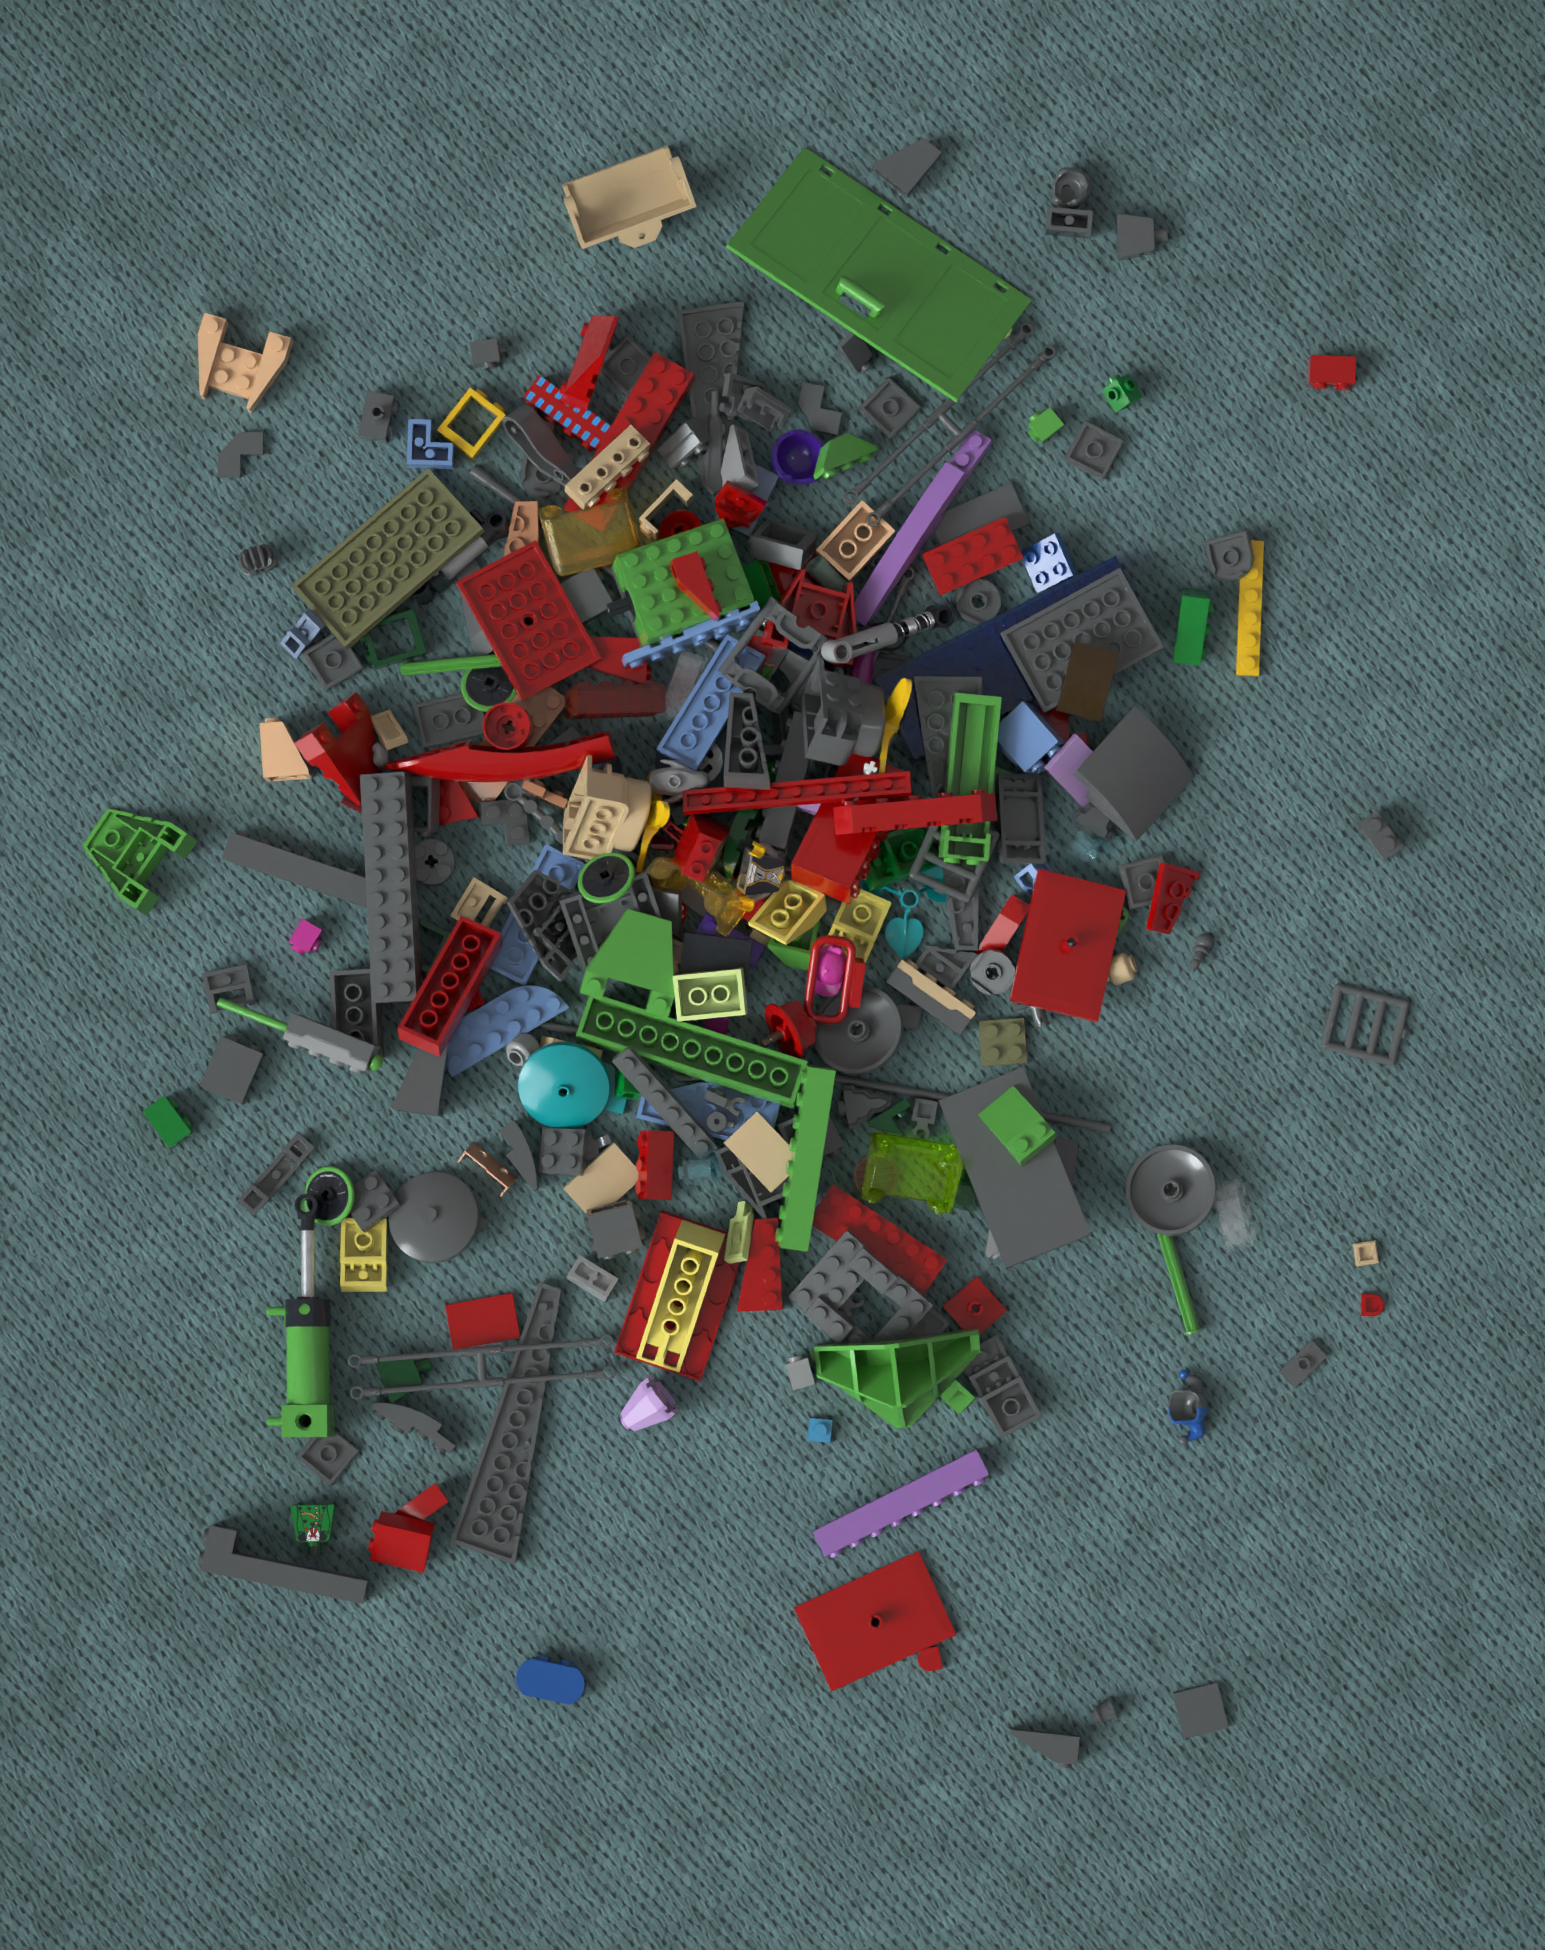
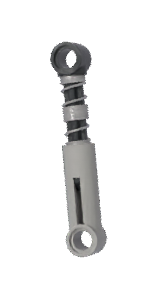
[821,605,955,663]

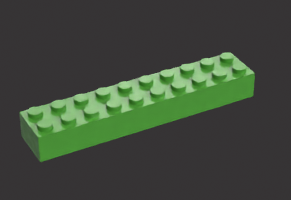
[576,996,808,1109]

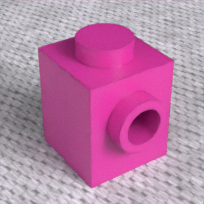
[288,918,324,956]

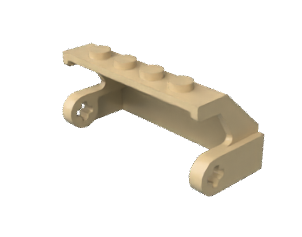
[562,146,696,249]

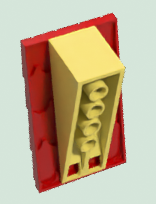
[614,1210,740,1382]

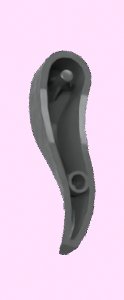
[502,405,583,487]

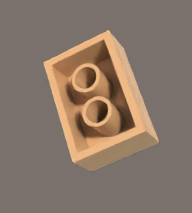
[816,501,895,582]

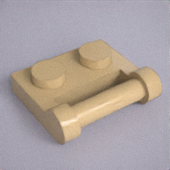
[450,877,509,927]

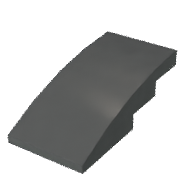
[964,1334,1042,1438]

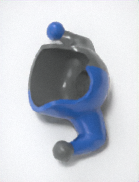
[1168,1369,1208,1445]

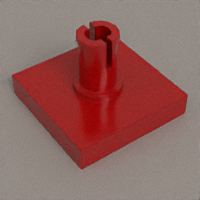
[942,1276,1007,1335]

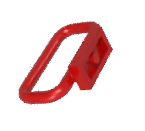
[803,935,866,1025]

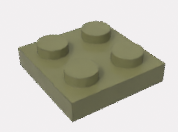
[978,1018,1027,1067]

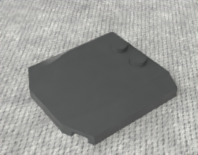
[559,871,661,979]

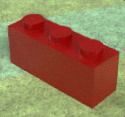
[635,1130,674,1200]

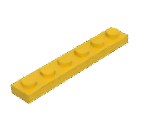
[1236,540,1264,677]

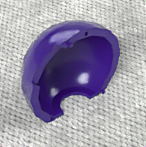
[771,429,824,485]

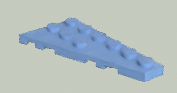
[621,601,760,669]

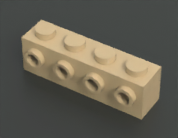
[565,425,650,510]

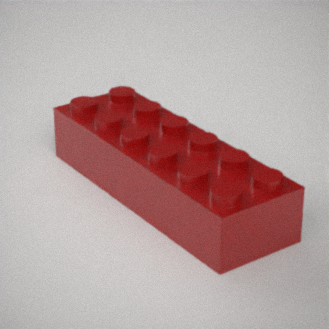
[398,915,503,1057]
[812,1184,947,1294]

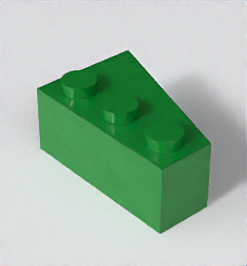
[1173,588,1213,666]

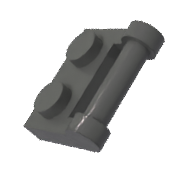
[202,964,256,1014]

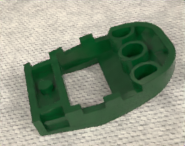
[724,808,763,883]

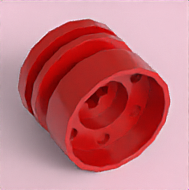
[482,702,534,752]

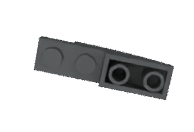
[371,1402,456,1454]

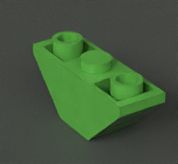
[814,433,878,480]

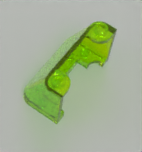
[861,1132,963,1214]

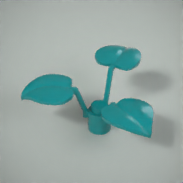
[859,865,947,958]

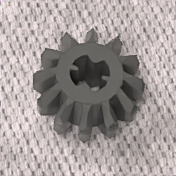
[238,544,278,576]

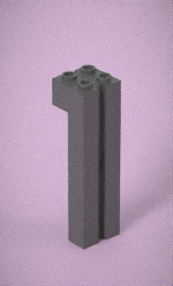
[198,1524,371,1604]

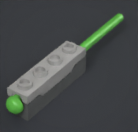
[217,998,383,1074]

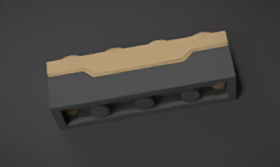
[886,959,976,1036]

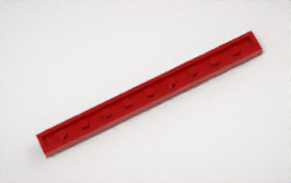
[683,771,912,815]

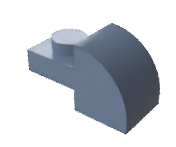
[280,609,325,659]

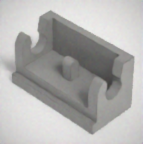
[566,1255,618,1302]

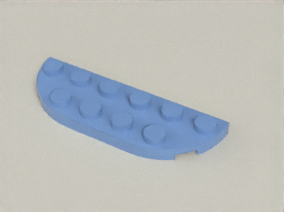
[447,985,569,1077]

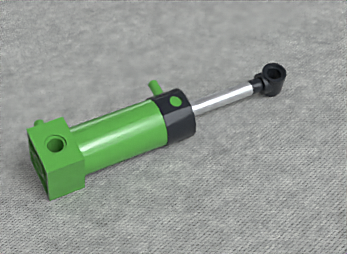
[267,1194,335,1437]

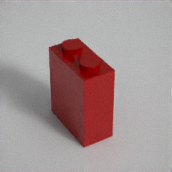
[368,1511,435,1573]

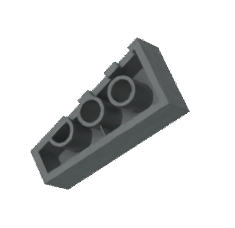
[724,692,770,790]

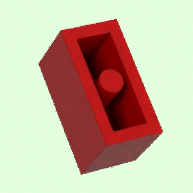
[1308,355,1356,391]

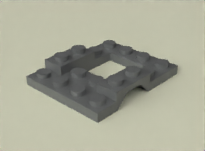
[788,1229,934,1344]

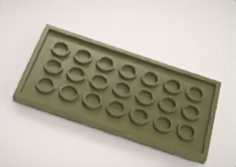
[291,468,485,650]

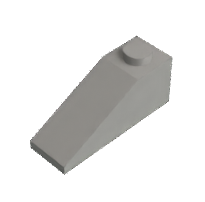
[721,424,759,491]

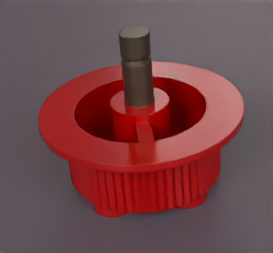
[760,1001,817,1059]

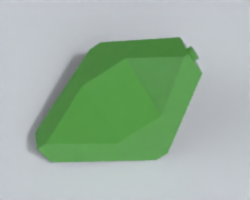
[810,1328,981,1428]

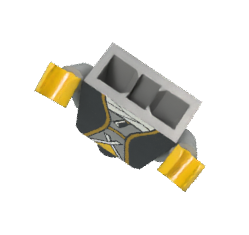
[736,841,792,912]

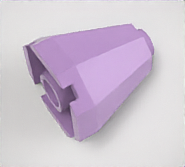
[620,1375,679,1431]

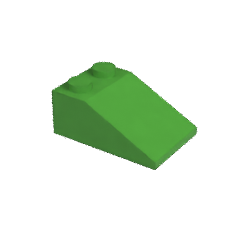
[978,1086,1057,1166]

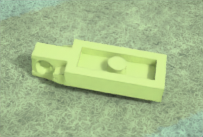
[724,1201,754,1264]

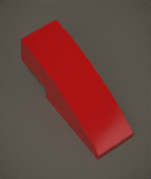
[393,1483,449,1520]

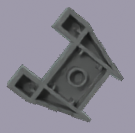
[714,1117,796,1219]

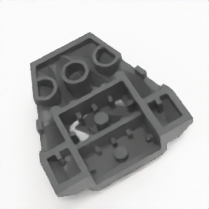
[507,870,578,981]

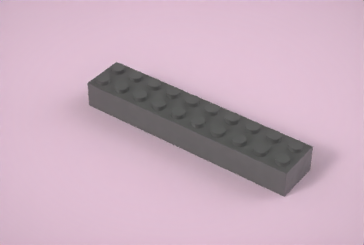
[360,772,422,1003]

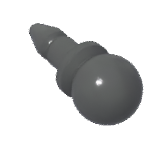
[1190,934,1214,972]

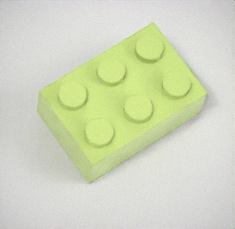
[673,968,748,1022]

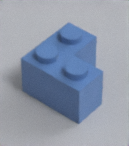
[407,419,455,470]

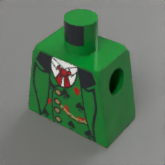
[290,1504,336,1555]

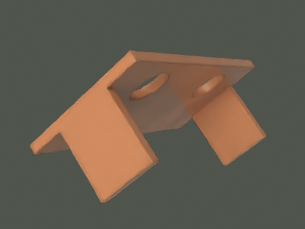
[457,1142,518,1197]

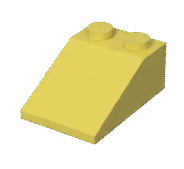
[748,880,827,945]

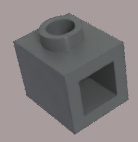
[470,338,504,370]

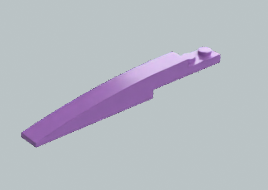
[854,430,993,627]

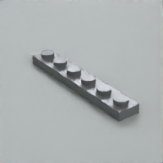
[612,1045,719,1160]

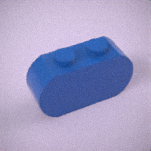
[516,1655,585,1704]

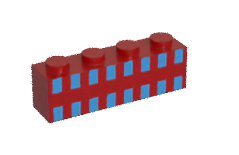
[523,375,611,452]

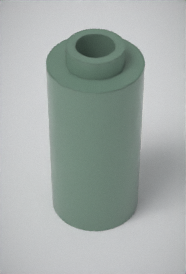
[805,555,848,592]

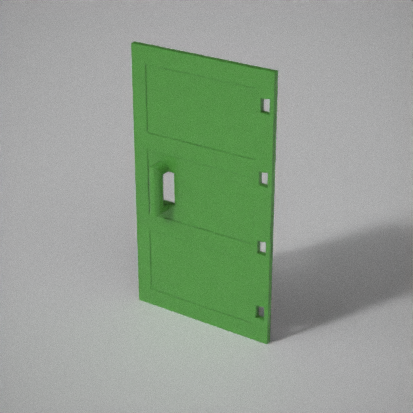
[726,147,1032,402]

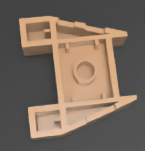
[198,313,293,413]

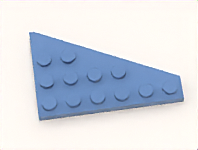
[636,1081,780,1140]

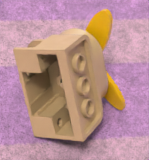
[563,755,670,873]

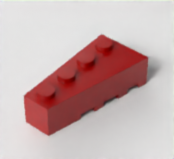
[737,1218,782,1312]

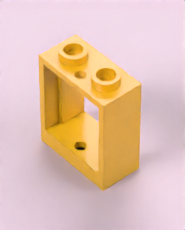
[437,388,506,461]

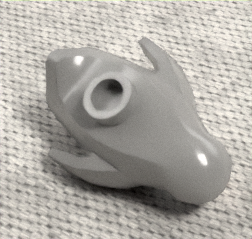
[649,759,709,803]

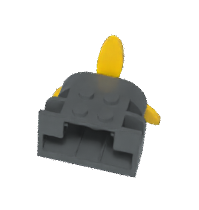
[801,657,912,774]

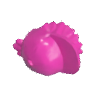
[815,944,847,997]

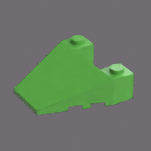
[82,808,197,916]
[580,908,674,1018]

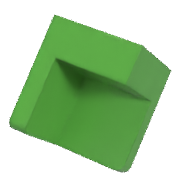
[940,1380,975,1414]

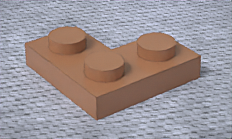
[522,779,568,810]

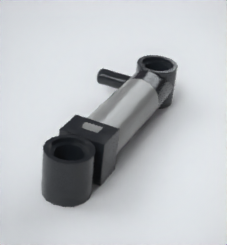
[411,509,510,605]

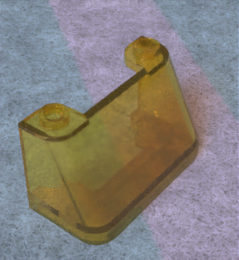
[538,487,641,576]
[645,857,746,937]

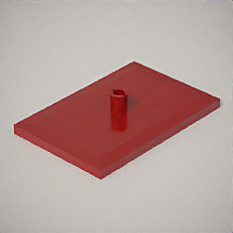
[456,540,602,701]
[1009,869,1126,1023]
[794,1551,956,1692]

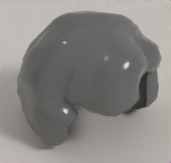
[1051,167,1092,209]

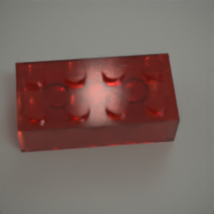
[564,680,666,719]

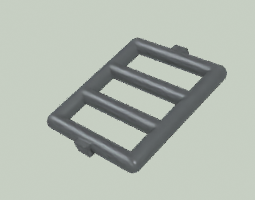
[909,826,999,903]
[1321,983,1410,1066]

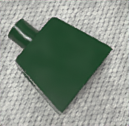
[375,1358,433,1403]

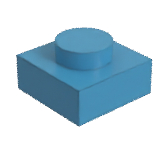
[807,1418,832,1443]

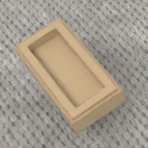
[371,709,408,750]

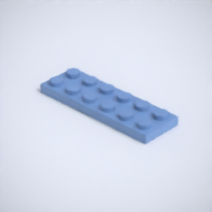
[657,634,766,771]
[490,844,586,986]

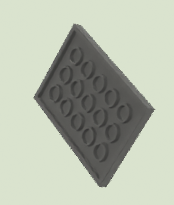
[1000,568,1164,713]

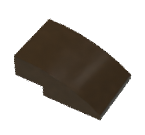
[1056,642,1119,722]

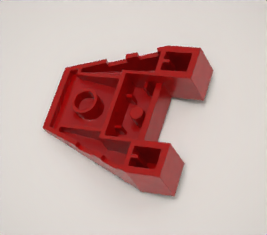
[559,316,619,412]
[294,692,381,806]

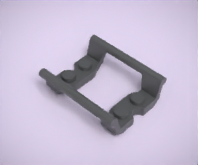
[718,597,832,715]

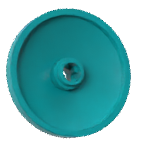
[518,1042,610,1129]

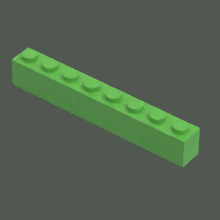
[776,1065,836,1252]

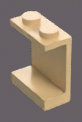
[639,479,694,540]

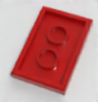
[445,1293,521,1350]

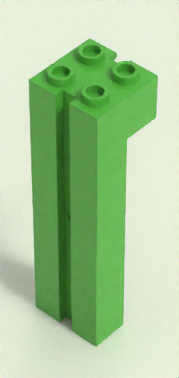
[939,693,1002,866]

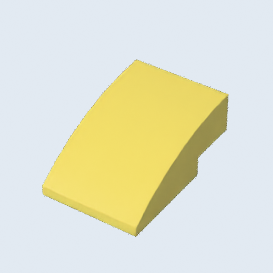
[824,889,892,964]
[340,1218,388,1292]

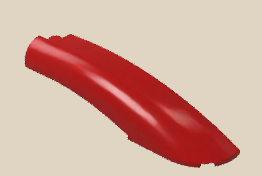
[384,730,616,782]

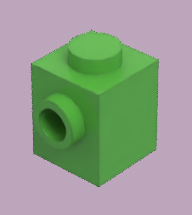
[1028,407,1064,444]

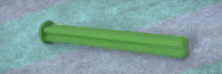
[400,654,501,676]
[1157,1234,1202,1335]

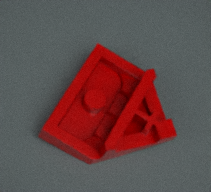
[715,480,766,531]

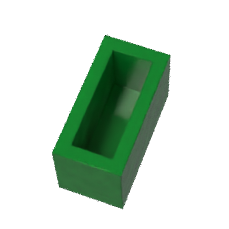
[142,1095,193,1149]

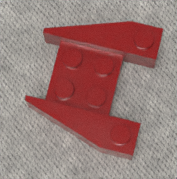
[760,569,857,668]

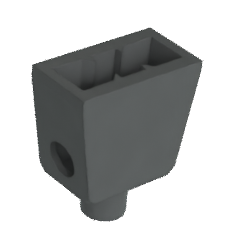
[1115,214,1167,261]

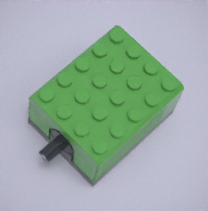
[606,519,755,647]

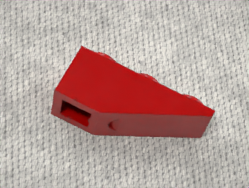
[669,551,722,622]

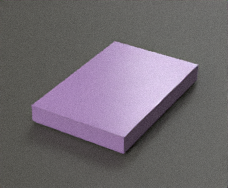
[1044,734,1093,808]

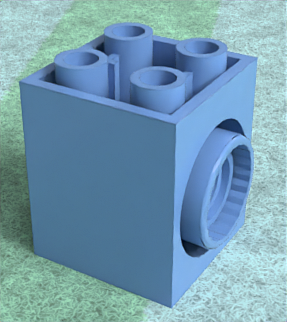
[997,701,1066,774]

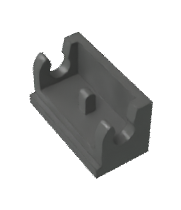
[737,386,792,432]

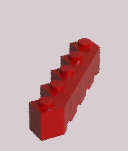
[833,789,997,835]

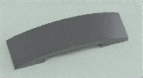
[237,1133,315,1216]

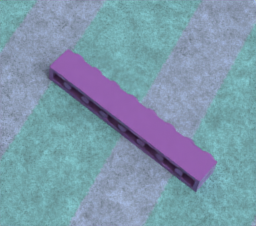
[813,1449,989,1558]

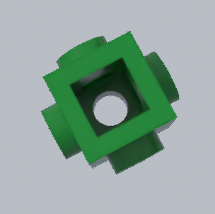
[1102,374,1143,413]

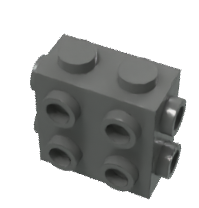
[583,1199,645,1259]

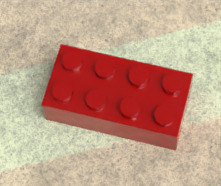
[921,516,1023,595]

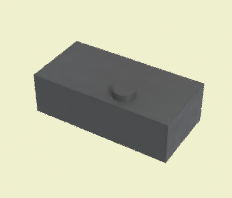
[330,969,384,1061]

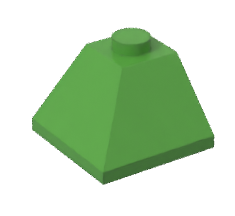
[768,920,820,971]

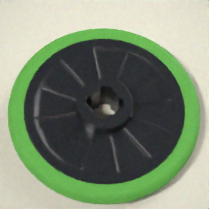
[461,666,517,712]
[578,853,635,903]
[304,1166,355,1226]

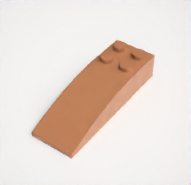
[459,687,570,804]

